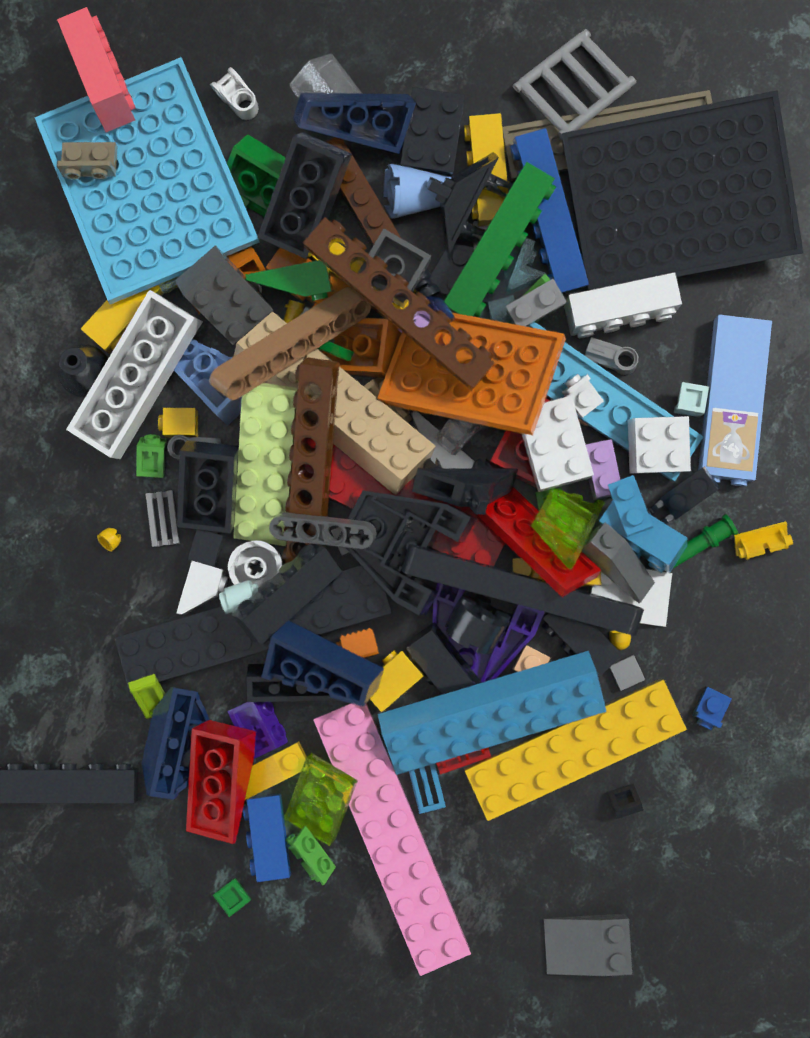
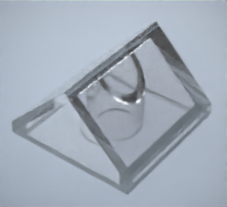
[290,53,361,97]

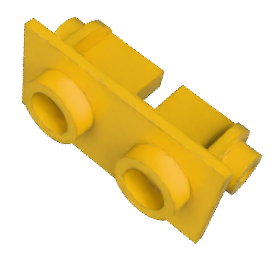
[734,521,793,560]

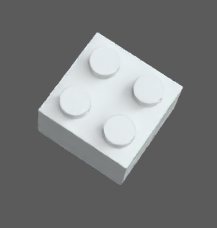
[628,416,691,473]

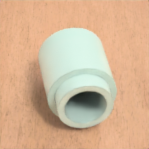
[219,580,259,614]

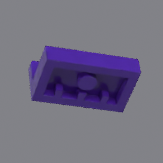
[227,702,288,759]

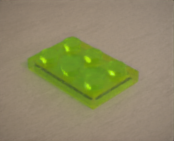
[284,753,358,846]

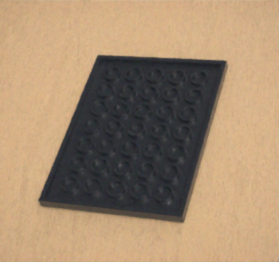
[562,90,804,291]

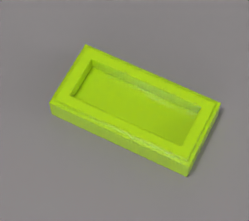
[128,674,165,719]

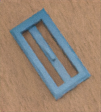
[409,763,446,814]

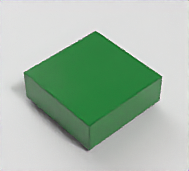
[318,341,354,361]
[213,878,252,917]

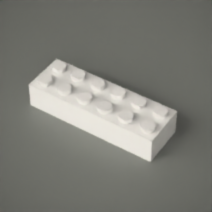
[66,290,203,459]

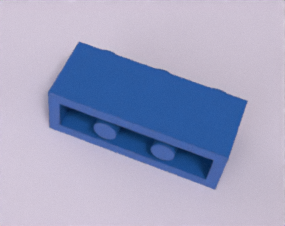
[243,793,291,882]

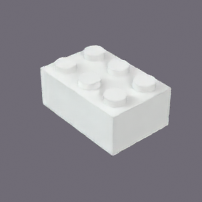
[522,395,594,492]

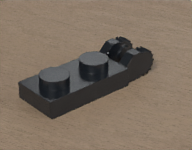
[647,466,720,524]

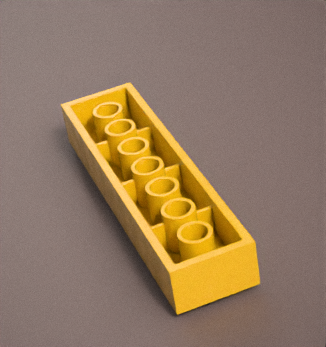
[464,679,687,821]

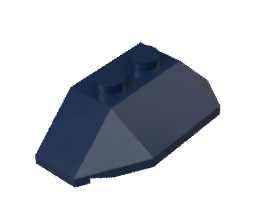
[142,687,210,800]

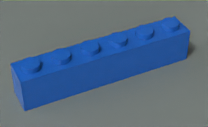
[510,128,589,293]

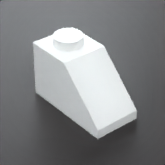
[176,561,228,615]

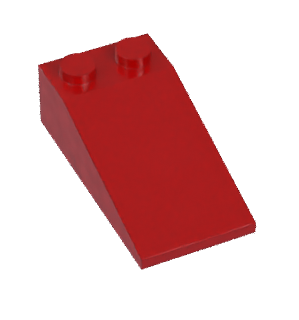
[186,720,256,844]

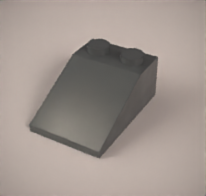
[544,914,632,976]

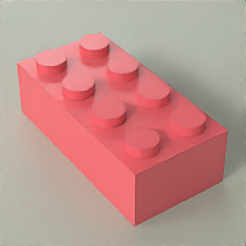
[57,7,136,132]

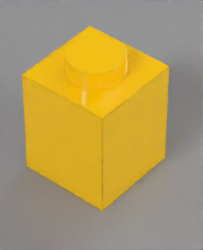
[158,408,198,438]

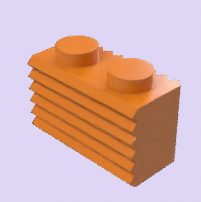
[336,628,379,658]

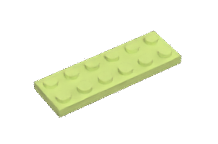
[234,383,298,546]

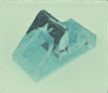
[506,238,546,294]

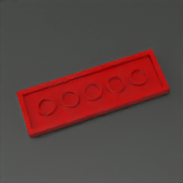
[469,467,601,597]

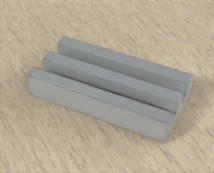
[146,490,180,547]

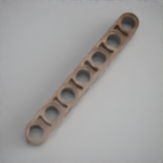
[210,287,371,400]

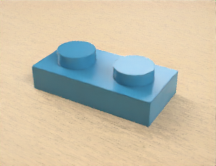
[608,475,653,537]

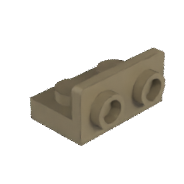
[57,142,118,180]

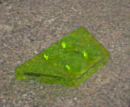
[531,488,605,570]

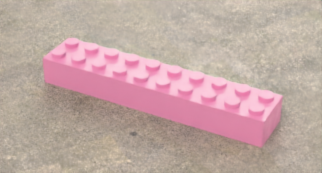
[313,703,471,976]

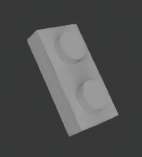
[506,279,567,327]

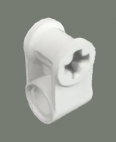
[210,67,258,120]

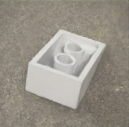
[588,569,672,627]

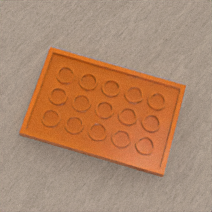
[377,309,566,436]

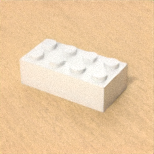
[564,273,682,338]

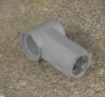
[585,337,639,375]

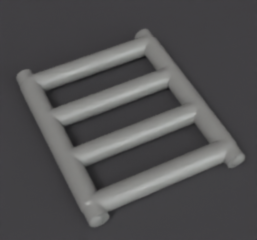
[513,29,637,140]

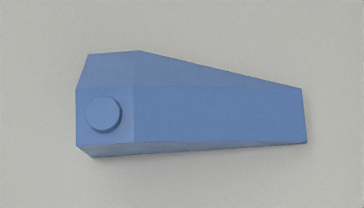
[174,339,242,426]

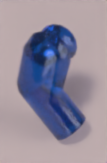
[426,296,455,323]

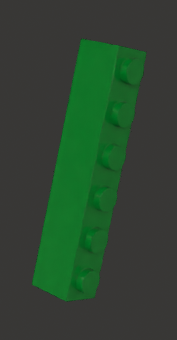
[443,162,556,318]

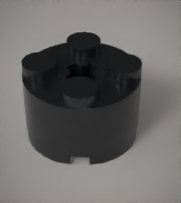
[445,594,511,654]

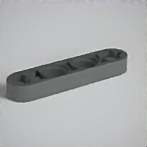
[269,512,377,549]

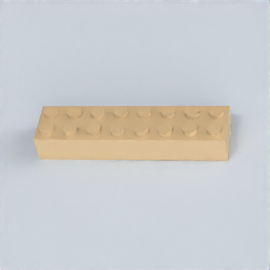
[234,311,436,495]

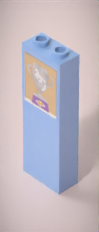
[698,315,772,486]

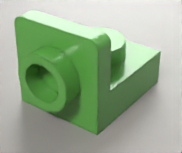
[136,434,167,478]

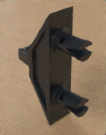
[426,152,511,254]
[412,458,518,515]

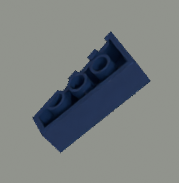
[293,93,416,154]
[262,620,384,707]

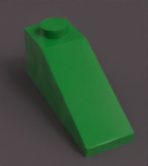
[245,260,333,301]

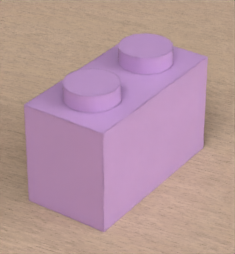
[586,439,620,500]

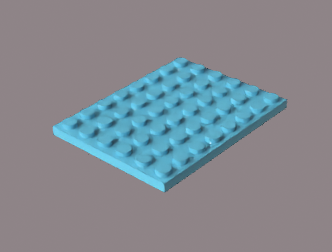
[35,57,260,305]

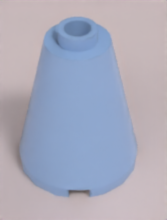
[383,164,451,218]

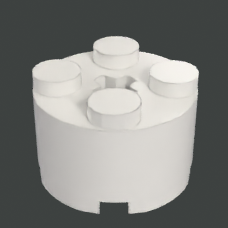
[228,540,284,586]

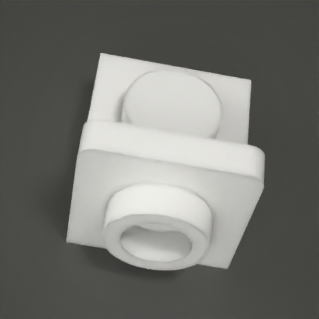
[562,374,604,418]

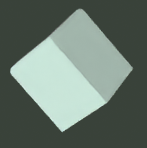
[674,382,709,417]

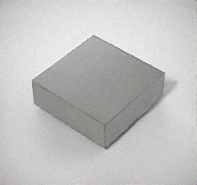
[610,655,645,691]

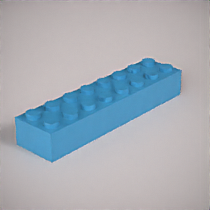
[378,651,607,775]

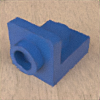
[692,687,732,730]

